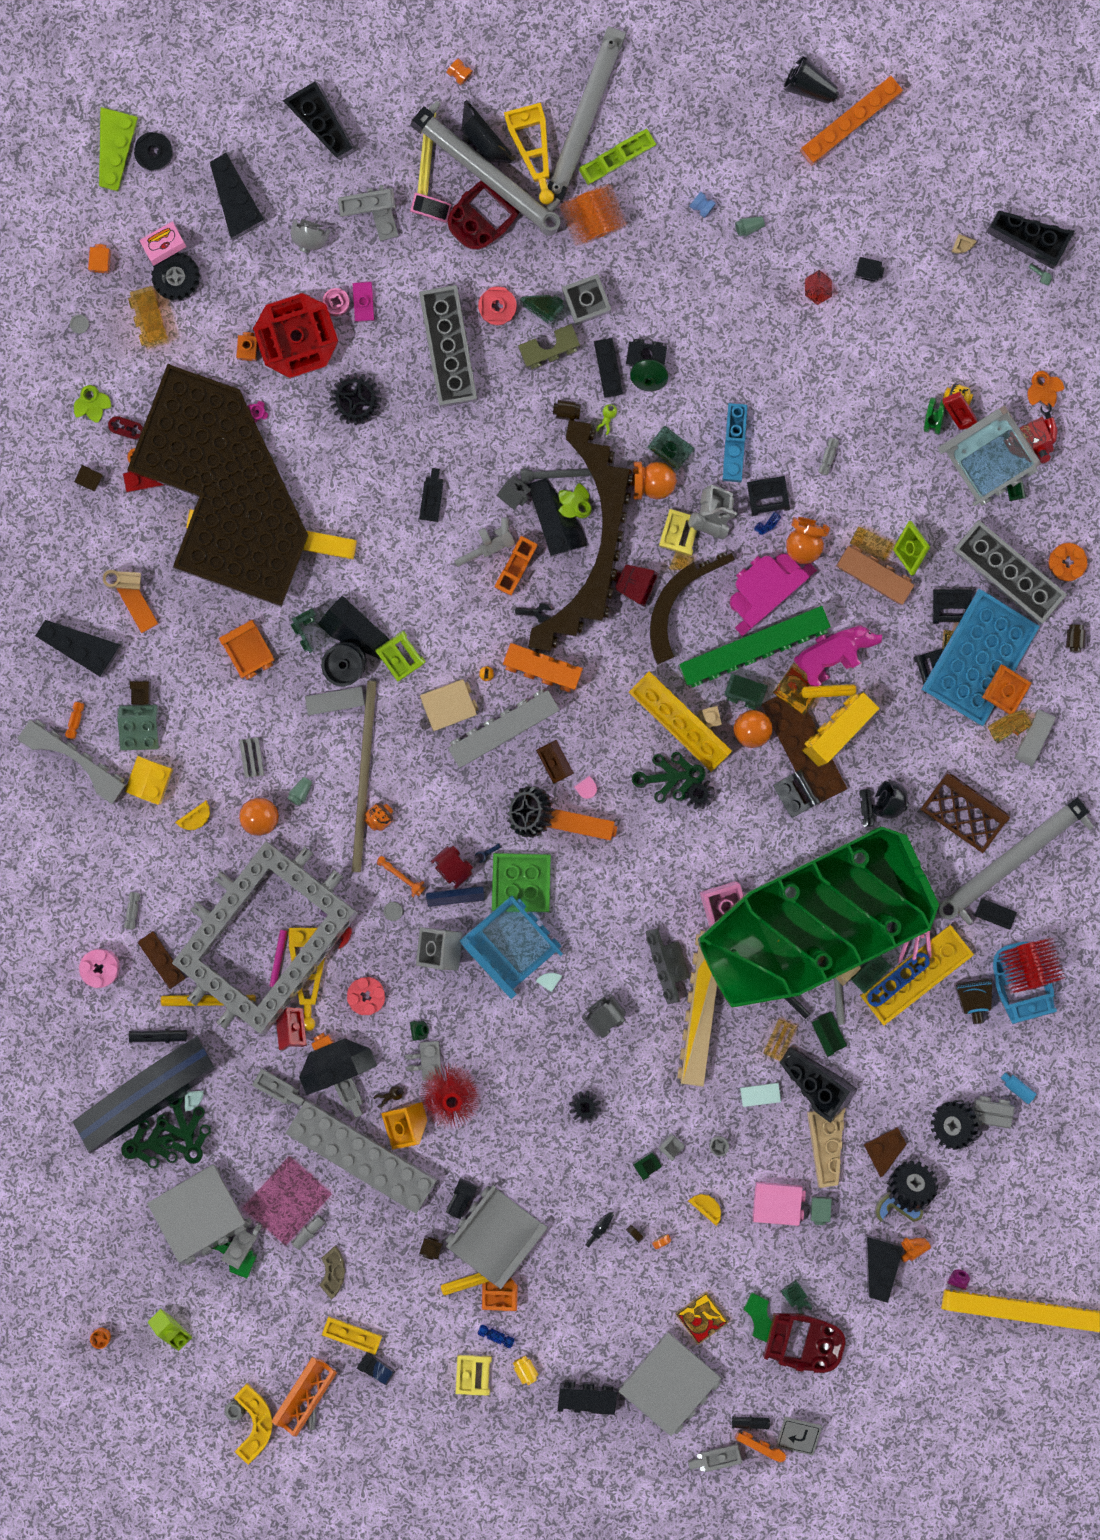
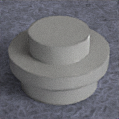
[224,1401,244,1421]

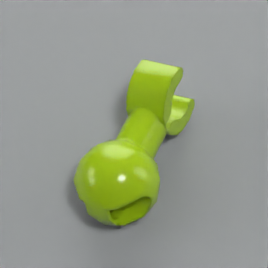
[597,404,617,435]

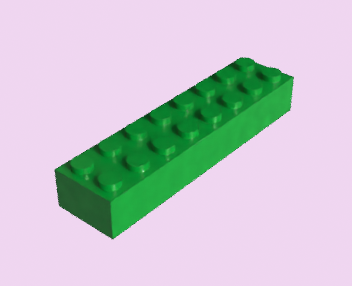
[678,606,831,688]

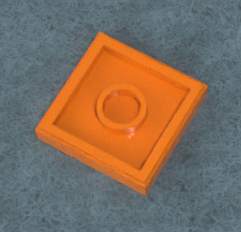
[982,664,1031,716]

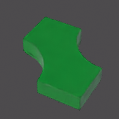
[743,1292,772,1343]

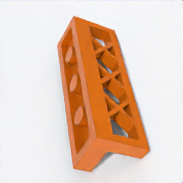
[271,1357,337,1437]

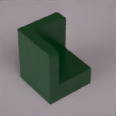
[633,1151,662,1181]

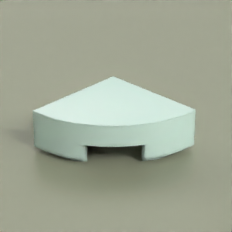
[536,973,562,992]
[184,1091,204,1111]

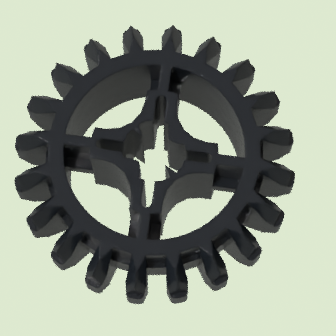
[329,373,382,426]
[506,786,555,838]

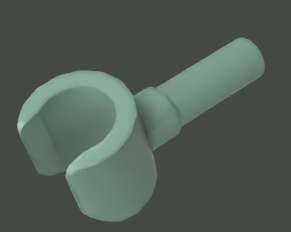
[1028,263,1052,286]

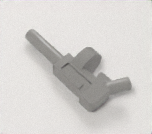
[454,517,515,567]

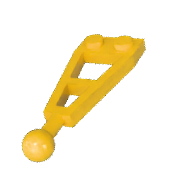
[504,102,554,205]
[289,928,326,1031]

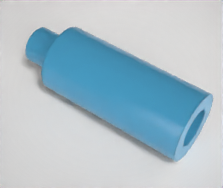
[1001,1072,1037,1104]

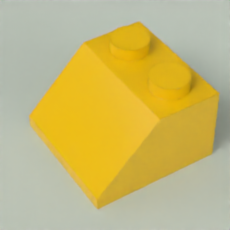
[125,756,173,805]

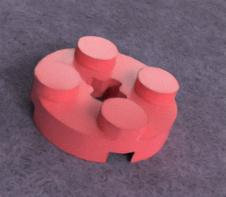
[478,286,517,326]
[347,977,385,1015]

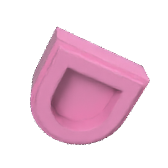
[574,776,597,799]

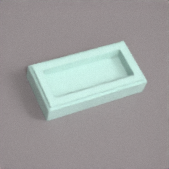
[740,1083,781,1107]

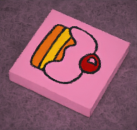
[139,221,187,266]

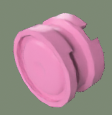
[323,288,350,316]

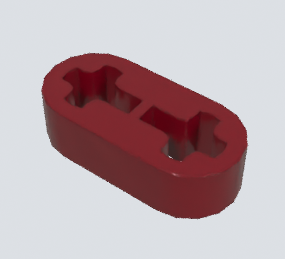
[108,416,143,440]

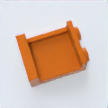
[218,620,275,680]

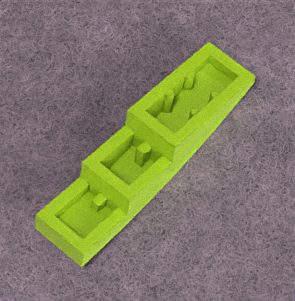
[578,128,657,186]

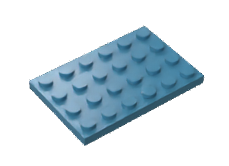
[921,589,1040,726]

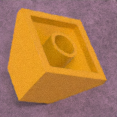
[381,1102,428,1150]

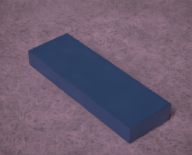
[426,886,485,907]

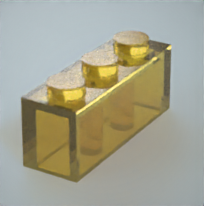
[128,286,169,349]

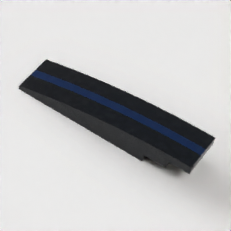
[73,1036,216,1154]

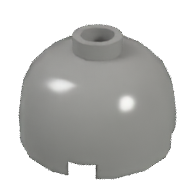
[290,219,330,253]

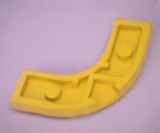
[233,1383,273,1465]

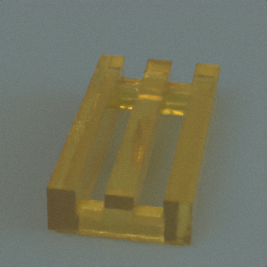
[763,1019,796,1061]

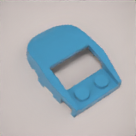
[993,942,1057,1025]

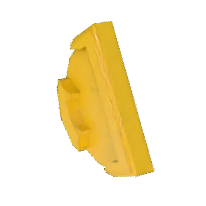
[175,800,210,830]
[688,1194,721,1226]

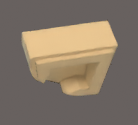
[951,234,976,254]

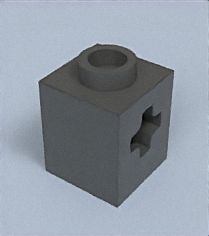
[496,475,531,510]

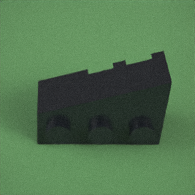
[865,1234,904,1303]
[557,1380,617,1415]

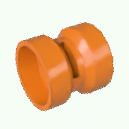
[446,58,473,86]
[90,1327,111,1349]

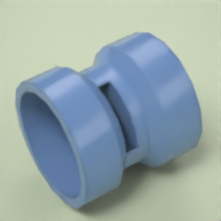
[689,192,716,218]

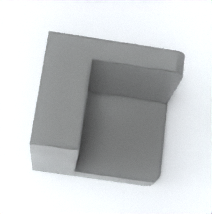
[658,1133,685,1161]

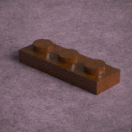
[137,931,186,989]

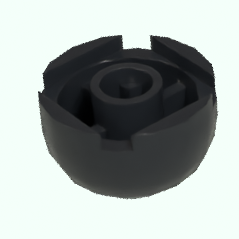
[873,779,909,819]

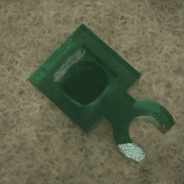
[780,1280,812,1314]

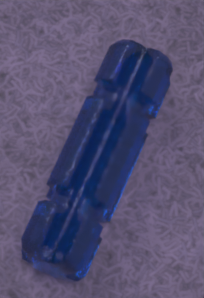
[477,1325,515,1349]

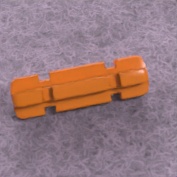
[65,702,84,739]

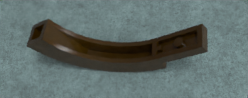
[650,552,735,665]

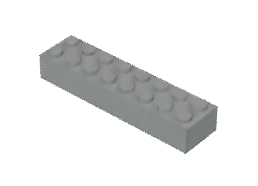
[285,1099,437,1214]

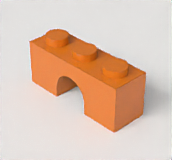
[494,536,538,597]

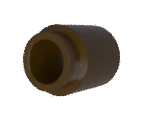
[553,400,581,421]
[1066,624,1086,653]

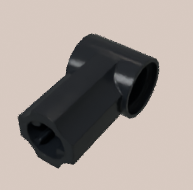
[446,1178,478,1219]

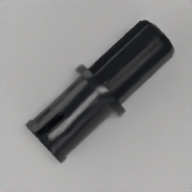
[732,1415,770,1431]

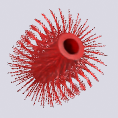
[999,938,1066,994]
[420,1063,480,1129]

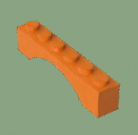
[800,76,903,166]

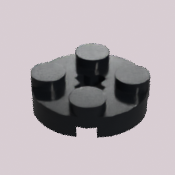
[134,132,173,172]

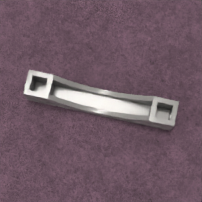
[17,719,127,804]

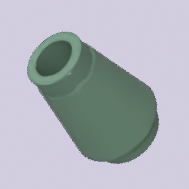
[735,216,765,237]
[287,777,312,807]

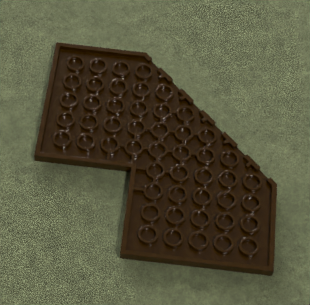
[127,364,308,607]

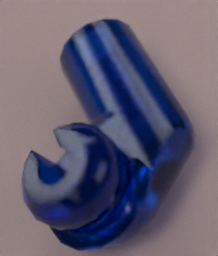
[754,512,781,535]

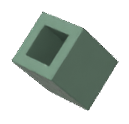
[810,1196,832,1225]

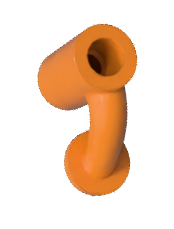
[901,1237,931,1263]

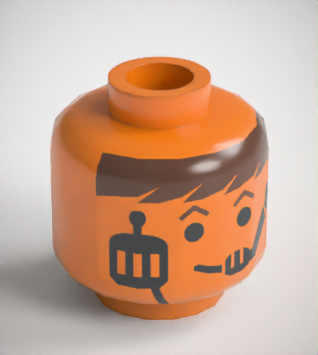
[365,803,393,831]

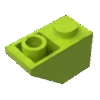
[148,1309,192,1351]

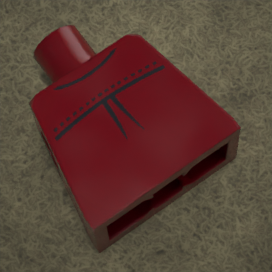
[613,565,659,607]

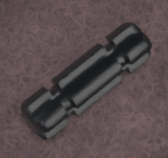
[859,789,874,827]

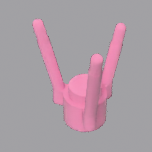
[898,931,931,963]

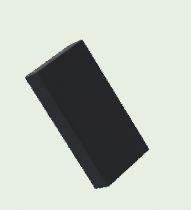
[974,898,1017,930]

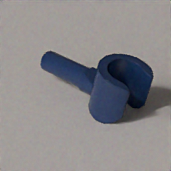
[475,844,501,863]

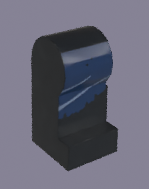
[357,1352,395,1385]

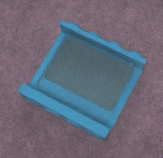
[460,896,563,999]

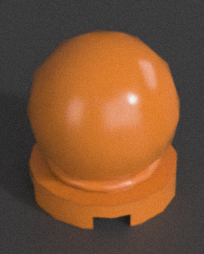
[633,462,677,500]
[786,517,830,564]
[733,710,773,748]
[239,798,279,836]

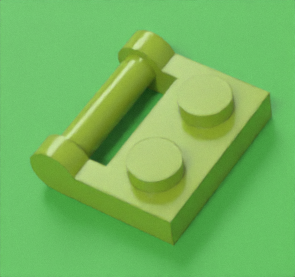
[376,630,426,682]

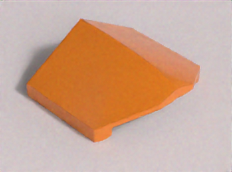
[482,1277,518,1311]

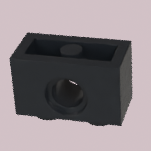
[626,339,667,367]

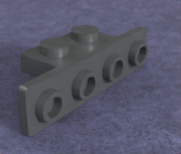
[645,928,690,1004]

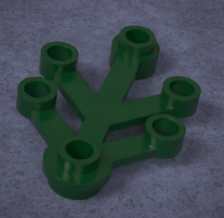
[632,752,706,804]
[156,1098,211,1164]
[121,1115,195,1169]

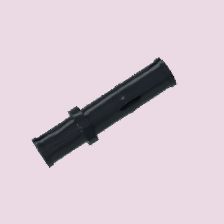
[129,1028,187,1044]

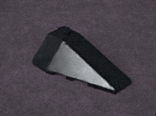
[528,479,587,557]
[318,595,399,660]
[780,1047,858,1123]

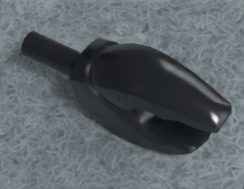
[585,1212,614,1248]

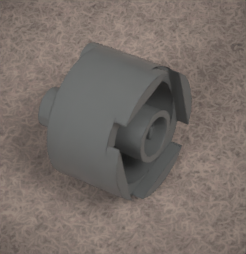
[582,994,626,1038]

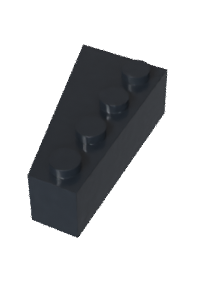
[35,620,123,678]

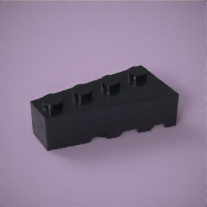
[282,81,357,160]
[210,153,266,241]
[986,210,1075,269]

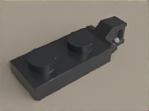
[419,468,444,522]

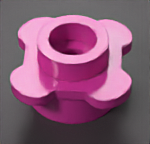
[248,401,268,423]

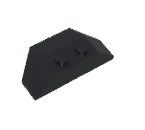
[462,100,516,164]
[299,1038,377,1095]

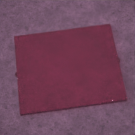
[243,1156,332,1246]

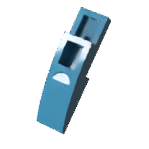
[722,403,747,483]

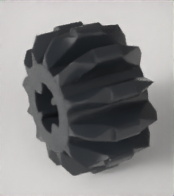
[684,780,714,809]
[569,1091,601,1123]

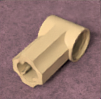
[103,570,141,590]

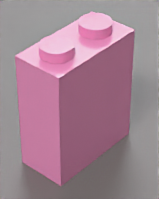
[753,1182,806,1226]

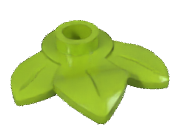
[74,385,111,423]
[558,483,592,519]

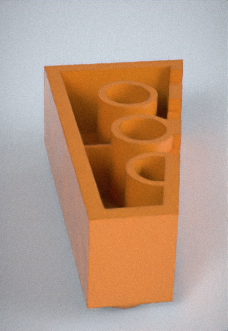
[503,643,583,693]

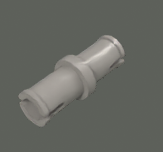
[291,1214,326,1250]

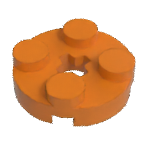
[1048,543,1087,581]

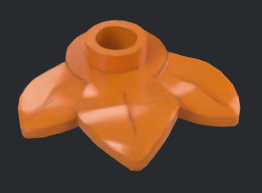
[1027,371,1065,407]

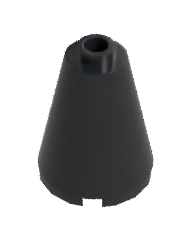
[784,56,839,104]

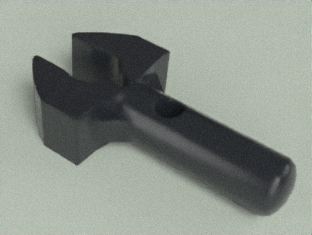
[515,603,552,623]

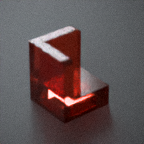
[805,270,832,305]

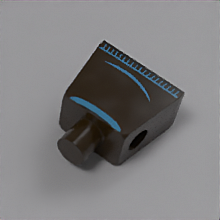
[954,979,992,1024]

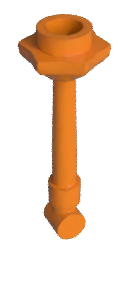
[377,856,425,898]

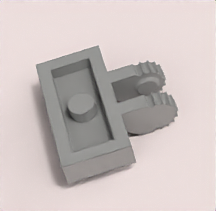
[405,1041,441,1081]

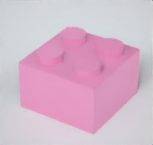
[699,881,743,927]

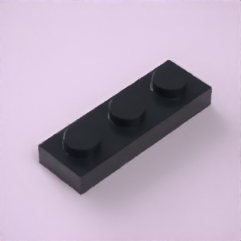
[594,338,623,398]

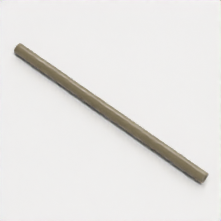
[351,681,377,872]

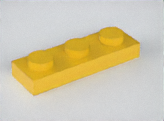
[322,1316,382,1355]

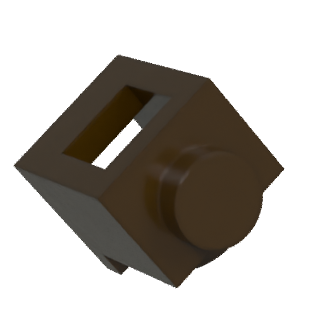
[419,1236,443,1260]

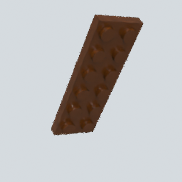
[761,690,847,807]

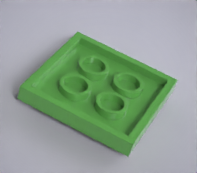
[492,853,551,912]

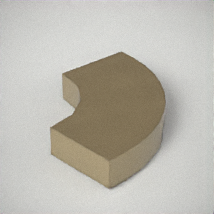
[319,1245,345,1300]

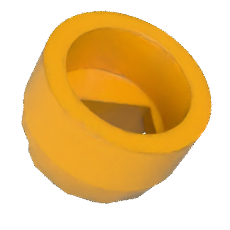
[479,666,494,681]

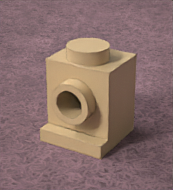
[698,706,722,728]

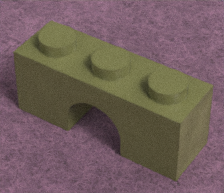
[518,324,580,370]

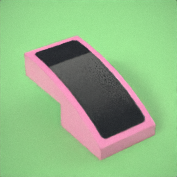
[410,193,451,223]

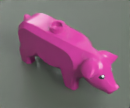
[794,625,882,686]

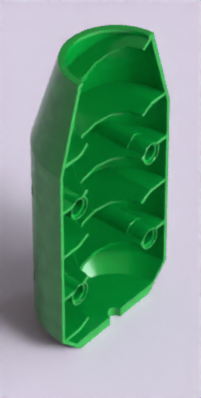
[698,826,939,1008]

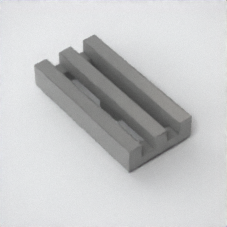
[239,737,264,778]

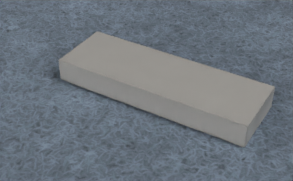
[338,189,396,217]
[305,687,365,716]

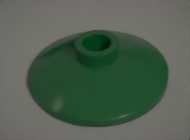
[630,359,669,392]

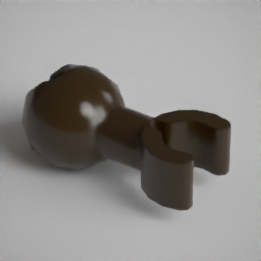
[373,1085,404,1108]

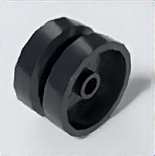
[321,641,367,687]

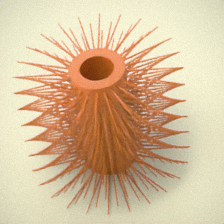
[559,184,627,246]

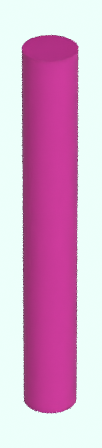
[269,930,288,987]

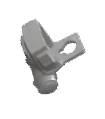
[688,485,737,539]

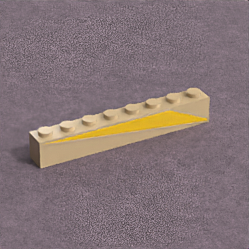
[677,930,717,1087]

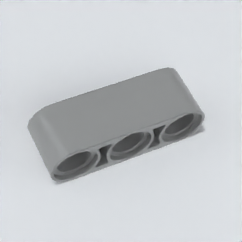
[1014,709,1056,767]

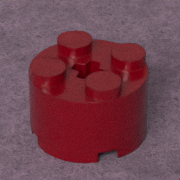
[430,846,473,890]

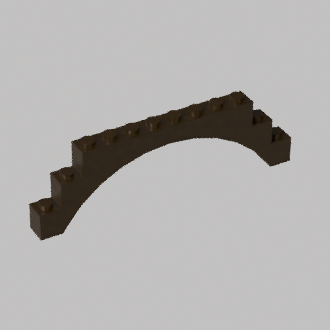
[528,420,634,652]

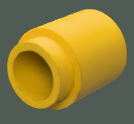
[512,1355,539,1386]

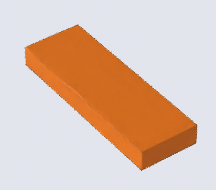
[114,582,158,633]

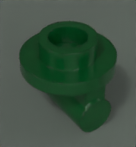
[410,1021,429,1041]

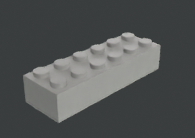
[419,285,477,408]
[952,520,1067,625]
[448,689,560,768]

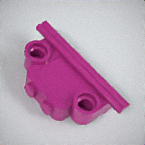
[730,554,817,636]

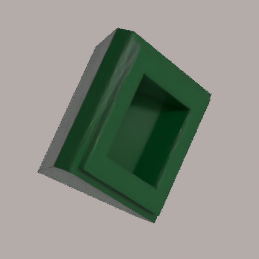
[1007,479,1026,501]

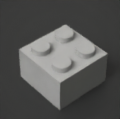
[562,274,611,326]
[416,927,463,971]

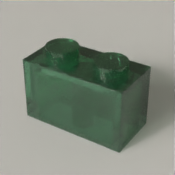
[724,673,768,710]
[850,955,892,994]

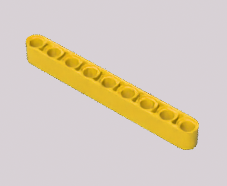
[186,509,357,559]
[941,1289,1100,1332]

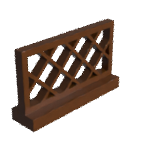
[920,771,1010,853]

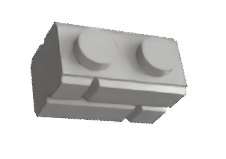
[973,1096,1014,1129]

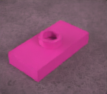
[352,282,374,322]

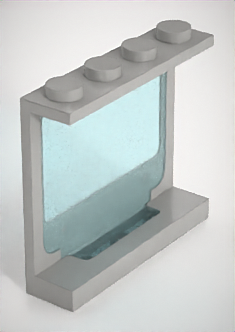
[937,405,1041,506]

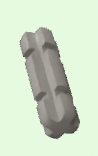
[818,438,839,475]
[124,892,140,930]

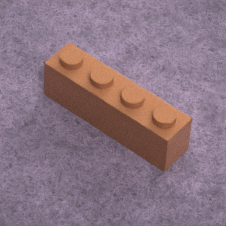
[835,545,914,605]

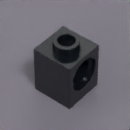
[854,257,885,283]

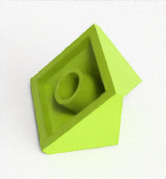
[893,521,930,575]

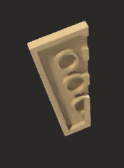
[807,1107,846,1188]

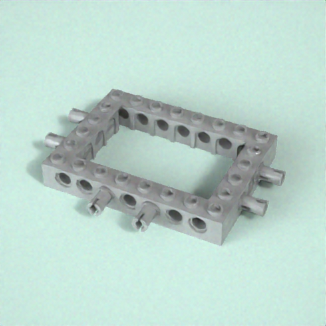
[172,841,359,1035]

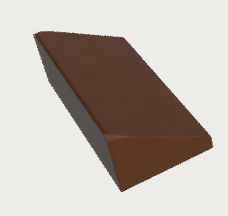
[536,740,574,784]

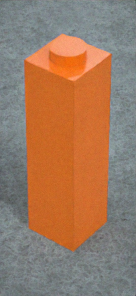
[546,809,618,841]

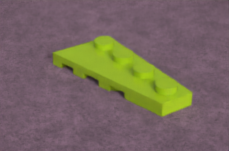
[99,107,138,192]

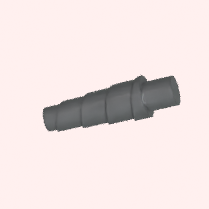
[306,1394,317,1430]

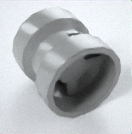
[709,1136,729,1156]

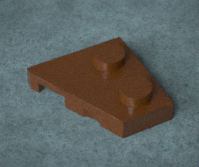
[863,1127,907,1178]

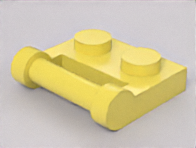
[659,509,697,556]
[455,1355,492,1396]

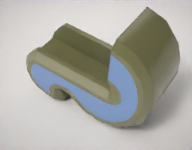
[875,1192,923,1222]

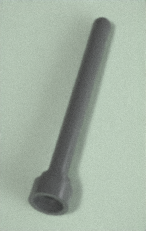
[520,468,592,484]

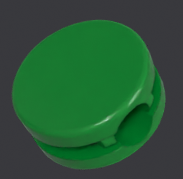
[924,397,946,435]

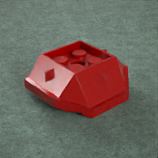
[253,293,339,379]

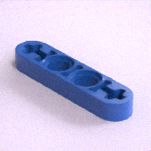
[867,952,930,1007]

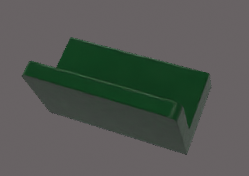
[810,1012,847,1057]

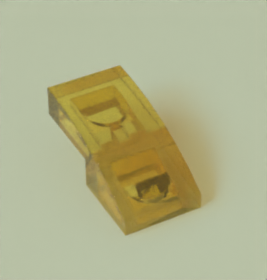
[850,526,894,562]
[988,710,1032,743]

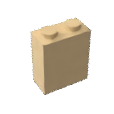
[420,679,479,732]

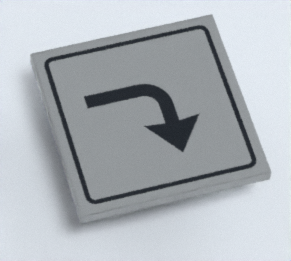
[776,1417,822,1455]

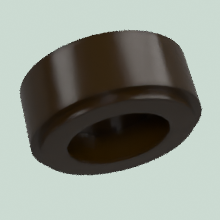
[626,1225,644,1243]

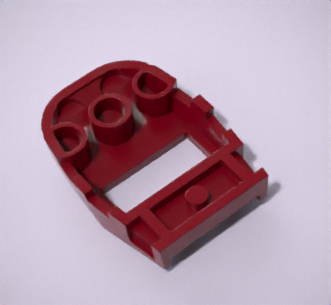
[447,180,520,250]
[762,1313,845,1373]

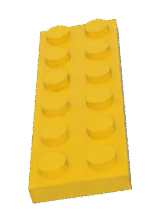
[628,671,732,772]
[859,925,974,1026]

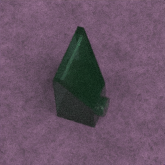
[520,294,565,326]

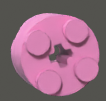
[79,949,120,988]

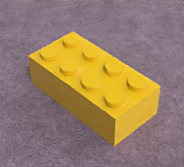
[802,692,880,767]

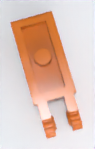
[735,1430,786,1463]

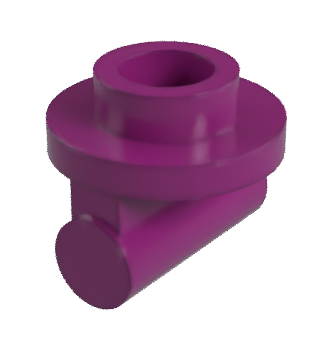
[947,1270,970,1290]

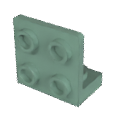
[117,705,159,750]

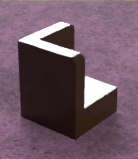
[74,465,105,492]
[130,681,151,705]

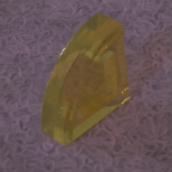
[669,552,694,570]

